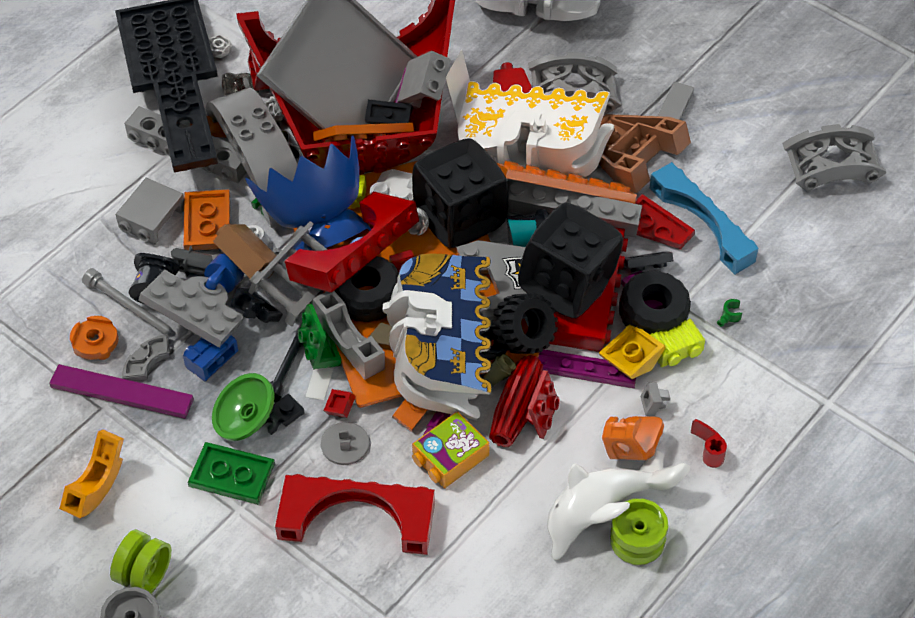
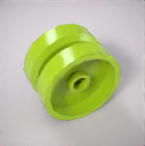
[610,499,668,565]
[110,529,172,594]

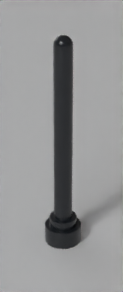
[270,323,302,403]

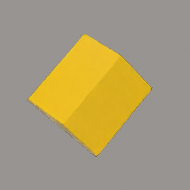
[599,324,666,379]

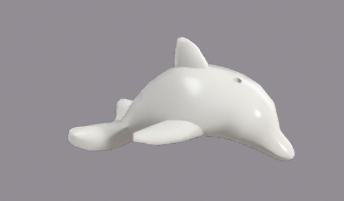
[547,450,690,560]

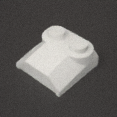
[370,169,414,201]

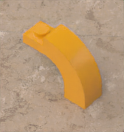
[59,430,124,518]

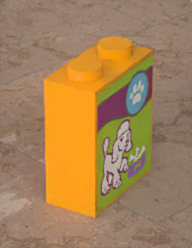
[412,411,489,489]

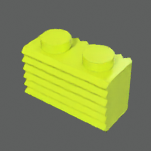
[651,318,705,367]

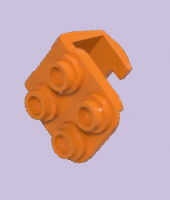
[602,416,664,460]

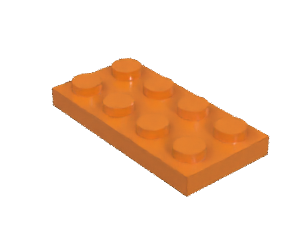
[313,123,414,143]

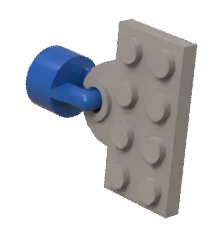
[139,253,245,347]

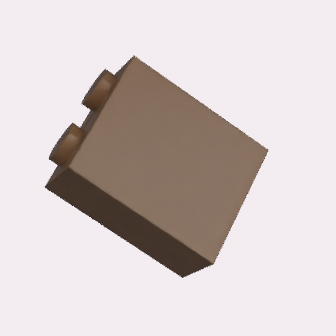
[213,224,282,279]

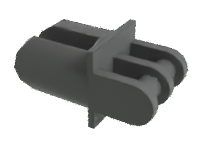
[171,246,213,278]

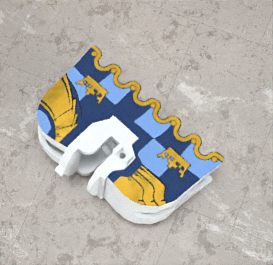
[383,254,492,421]

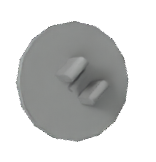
[321,422,369,465]

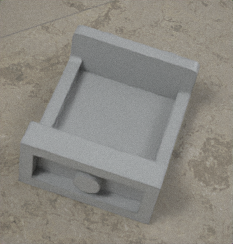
[397,51,451,110]
[115,177,184,244]

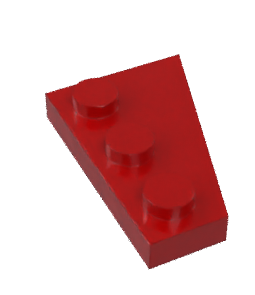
[633,194,695,249]

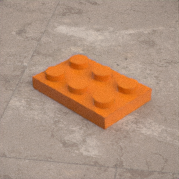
[183,189,230,250]

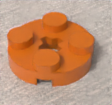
[70,316,119,360]

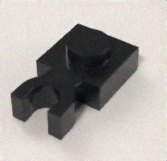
[262,393,305,435]

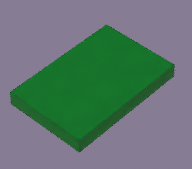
[187,442,275,505]

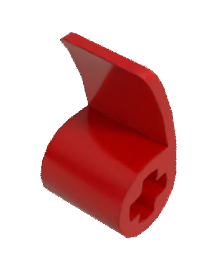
[691,419,727,468]

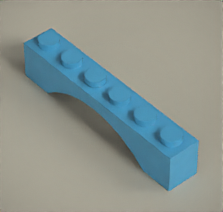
[649,162,759,275]

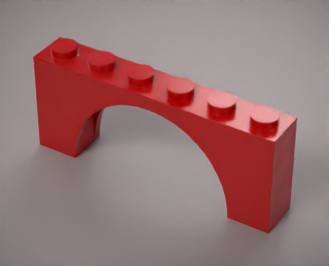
[284,191,419,293]
[549,227,628,352]
[275,474,435,555]

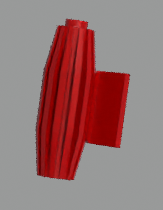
[489,355,560,447]

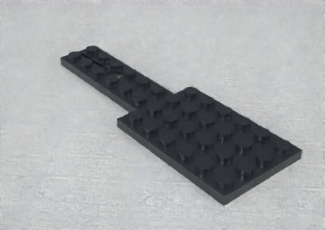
[115,0,218,173]

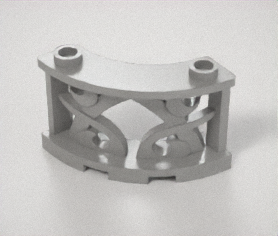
[528,52,621,115]
[782,124,887,191]

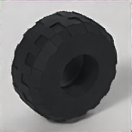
[334,256,399,322]
[619,270,691,335]

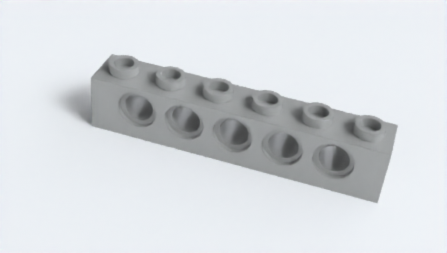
[124,106,247,183]

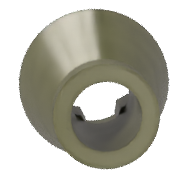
[482,354,516,387]

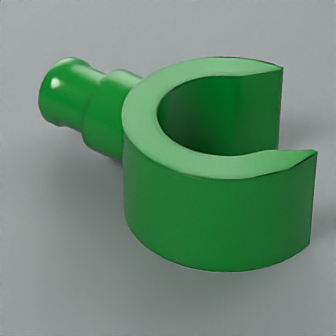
[717,299,742,327]

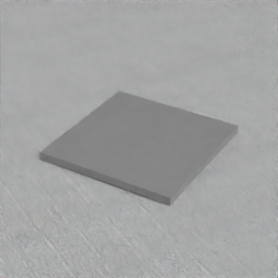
[256,0,418,130]

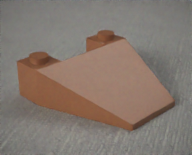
[599,114,691,194]

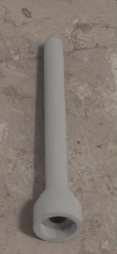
[82,268,172,335]

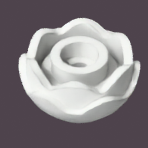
[209,34,232,58]
[265,96,284,123]
[408,208,429,235]

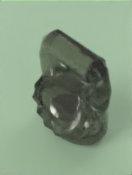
[222,73,259,96]

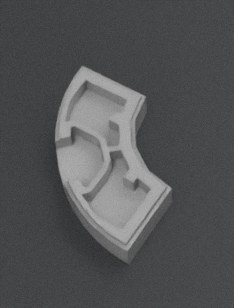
[122,334,170,382]

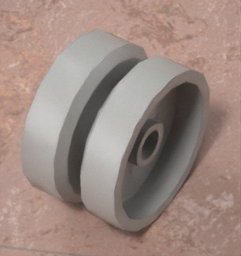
[100,587,161,618]

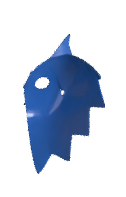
[245,136,371,251]

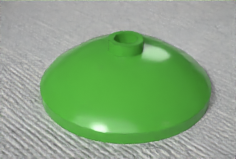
[212,373,274,441]

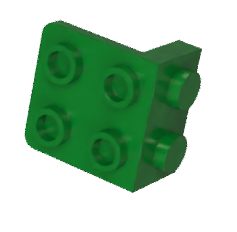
[298,304,342,370]

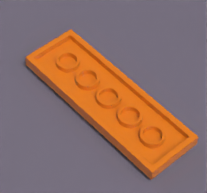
[497,161,637,203]

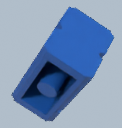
[183,335,238,382]

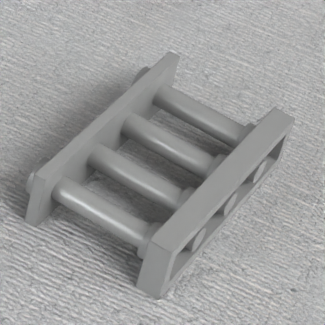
[248,221,328,327]

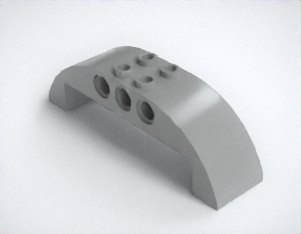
[206,87,297,228]

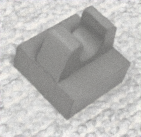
[640,382,670,416]

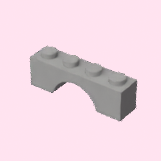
[313,291,385,380]

